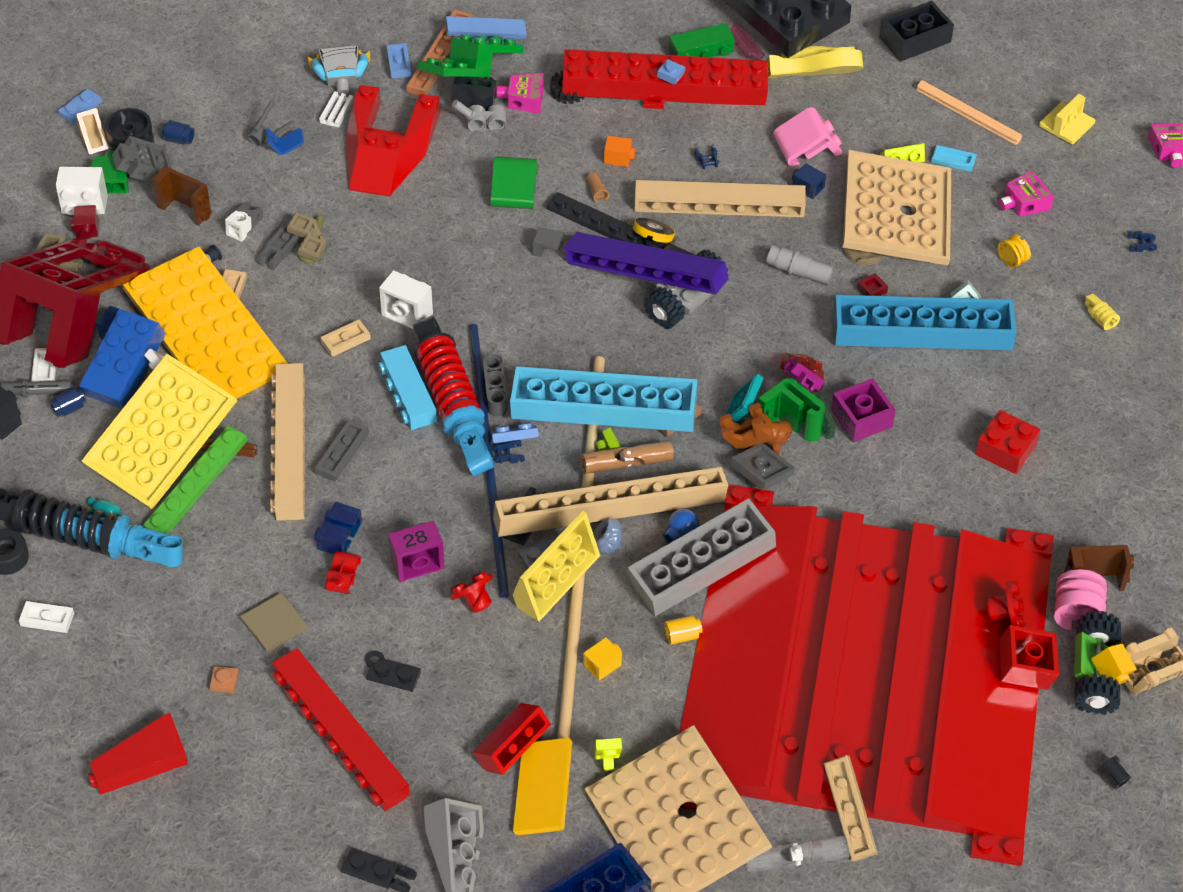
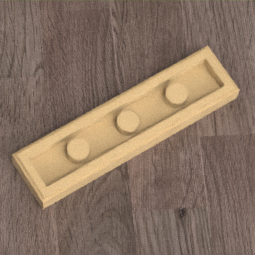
[824,755,878,861]

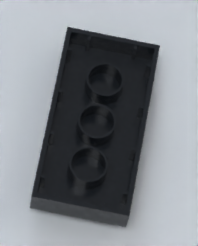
[723,0,851,58]

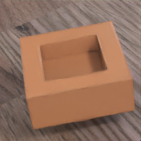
[210,666,239,693]

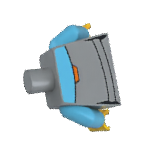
[307,45,370,94]

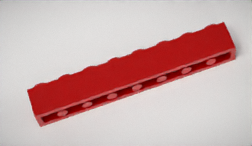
[272,648,410,812]

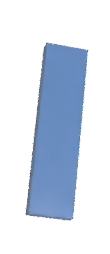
[445,16,527,39]

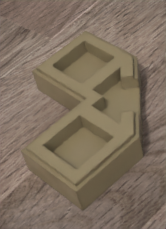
[287,212,327,262]

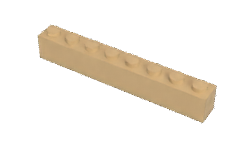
[635,180,806,217]
[270,363,305,521]

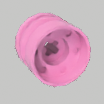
[1054,569,1107,630]

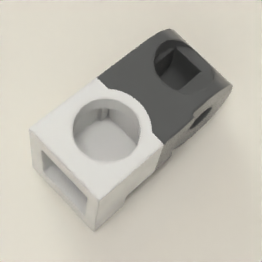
[225,202,263,242]

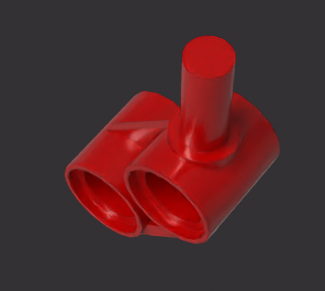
[325,551,361,595]

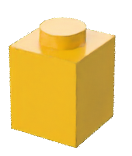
[583,638,622,681]
[1091,644,1137,684]

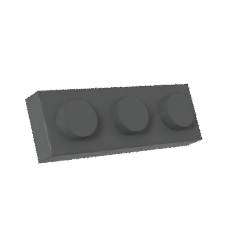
[315,420,369,482]

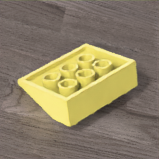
[513,511,600,622]

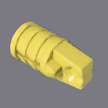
[1085,294,1120,330]

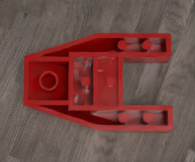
[345,85,440,197]

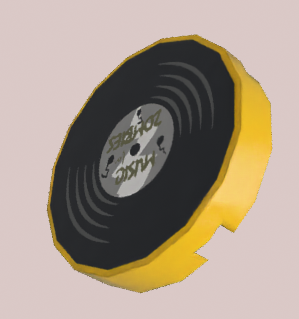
[633,218,675,243]

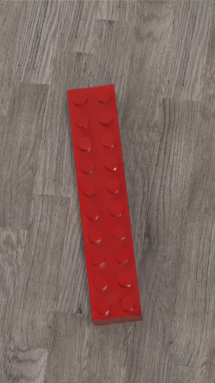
[562,49,768,105]

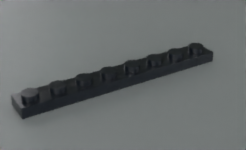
[546,192,695,255]

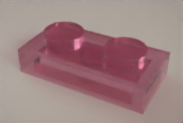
[729,24,765,60]

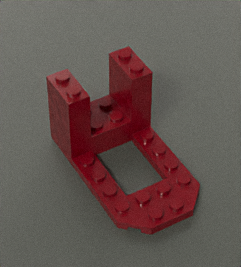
[0,238,150,368]

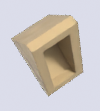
[76,108,109,154]

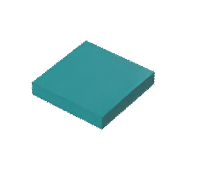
[725,374,764,423]

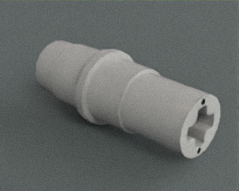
[766,245,834,285]

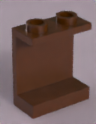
[152,166,212,226]
[1064,545,1134,591]

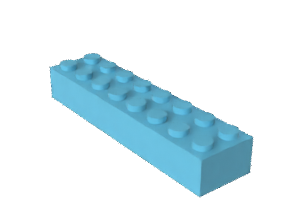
[510,366,697,432]

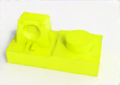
[594,738,622,772]

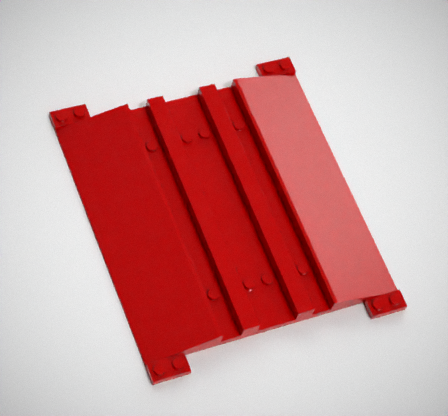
[679,484,1054,866]

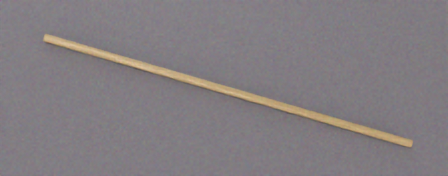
[557,356,605,739]

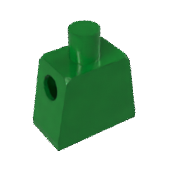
[91,150,129,194]

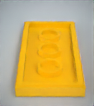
[513,738,572,835]

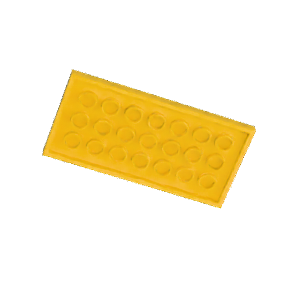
[122,247,288,399]

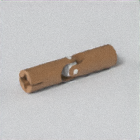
[580,440,674,474]

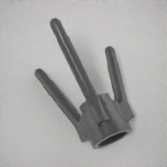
[247,100,295,146]

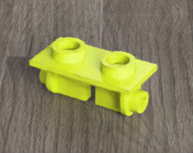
[880,143,925,162]

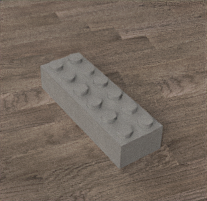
[628,499,776,616]

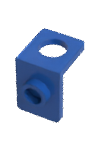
[266,128,304,155]

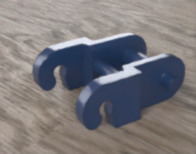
[694,145,720,169]
[1128,231,1157,252]
[493,440,525,464]

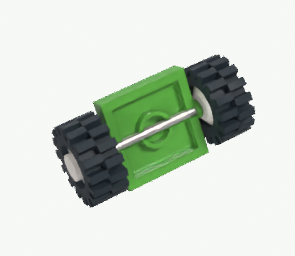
[1074,611,1121,715]

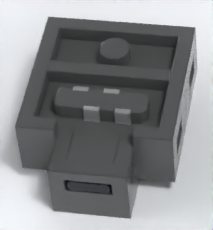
[112,136,172,184]

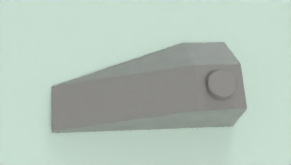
[424,798,484,892]

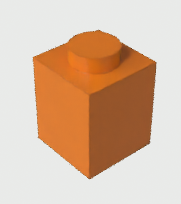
[604,136,636,167]

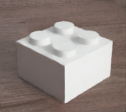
[56,167,108,215]
[379,270,433,329]

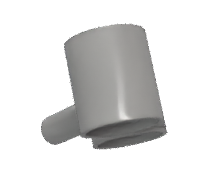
[452,100,507,131]

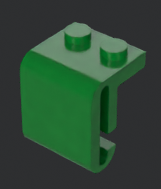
[491,156,539,209]
[758,378,825,442]

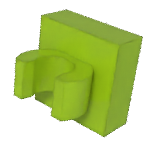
[596,427,622,458]

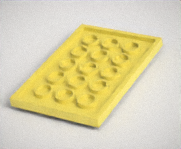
[82,354,237,510]

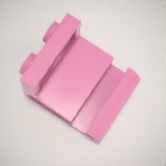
[773,107,843,166]

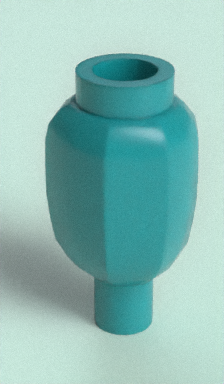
[87,497,123,517]

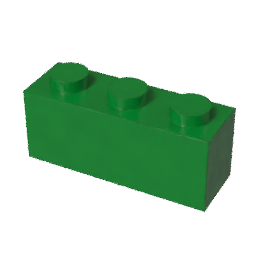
[669,23,735,58]

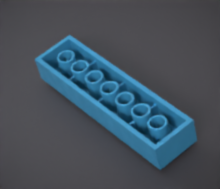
[834,295,1016,350]

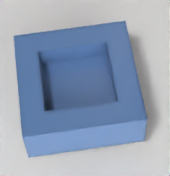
[657,59,685,85]

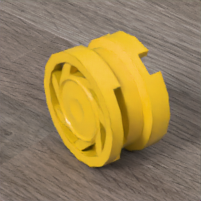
[997,234,1031,268]

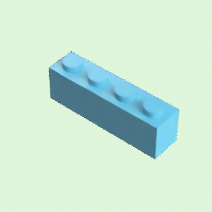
[378,345,437,430]

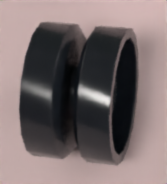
[105,108,155,151]

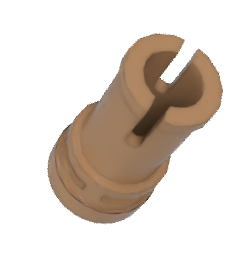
[586,172,610,202]

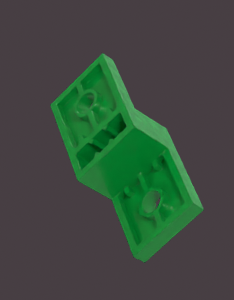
[417,34,524,77]

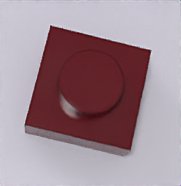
[857,273,888,296]

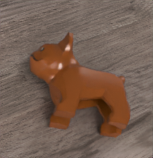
[720,403,792,455]

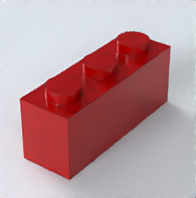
[473,703,551,775]

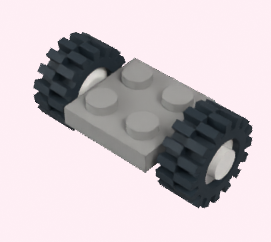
[644,249,729,330]

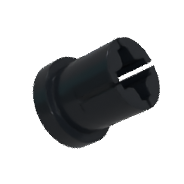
[1097,755,1131,790]

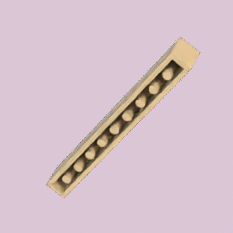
[493,467,728,537]

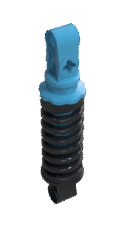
[0,488,183,567]

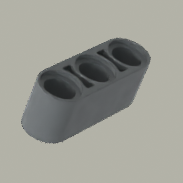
[483,354,508,417]

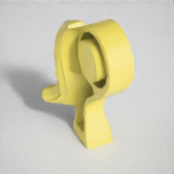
[765,46,863,79]

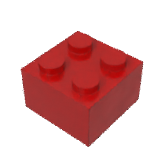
[975,410,1041,474]
[999,625,1059,690]

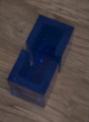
[314,502,362,555]

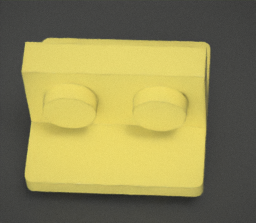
[1039,94,1095,144]

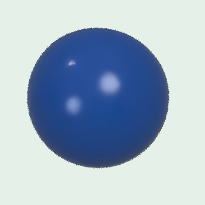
[663,509,700,543]

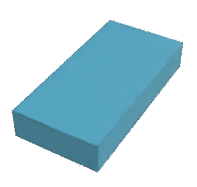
[931,145,977,172]

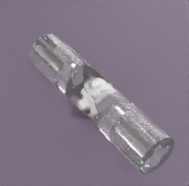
[745,836,849,873]

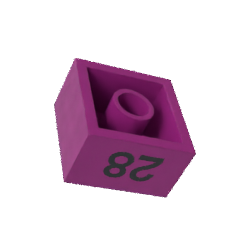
[831,378,896,442]
[388,520,445,582]

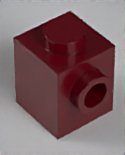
[70,205,99,239]

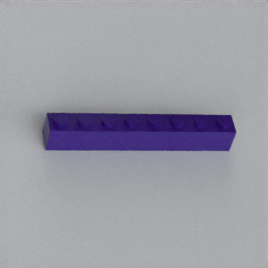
[564,232,729,295]

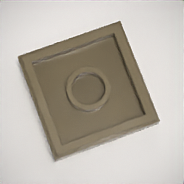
[240,593,308,652]

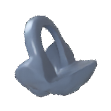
[593,518,623,553]

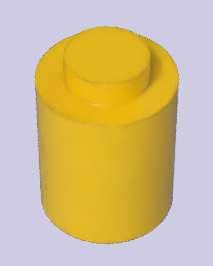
[664,615,702,645]

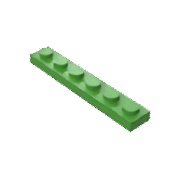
[143,425,248,534]

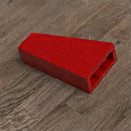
[88,713,188,795]

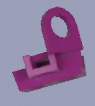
[783,358,825,392]

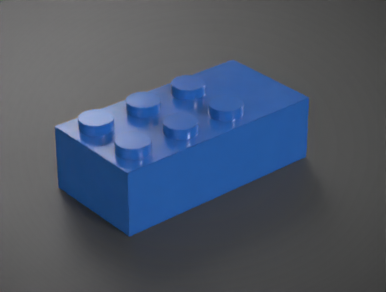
[79,309,166,409]

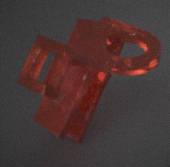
[780,353,824,396]

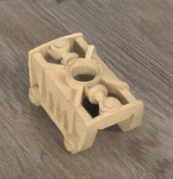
[1124,627,1183,696]

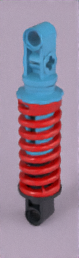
[413,315,495,477]

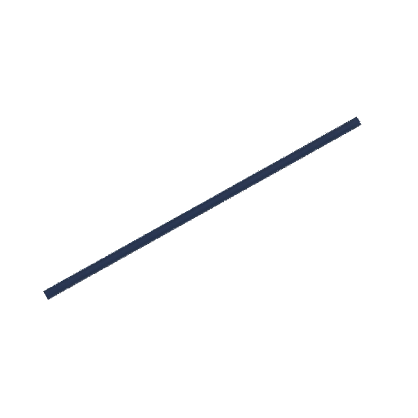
[469,324,509,598]

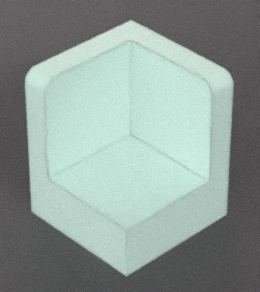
[950,280,982,299]

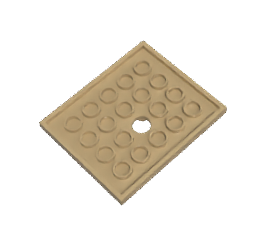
[842,150,951,266]
[585,725,772,892]

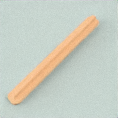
[916,80,1022,145]

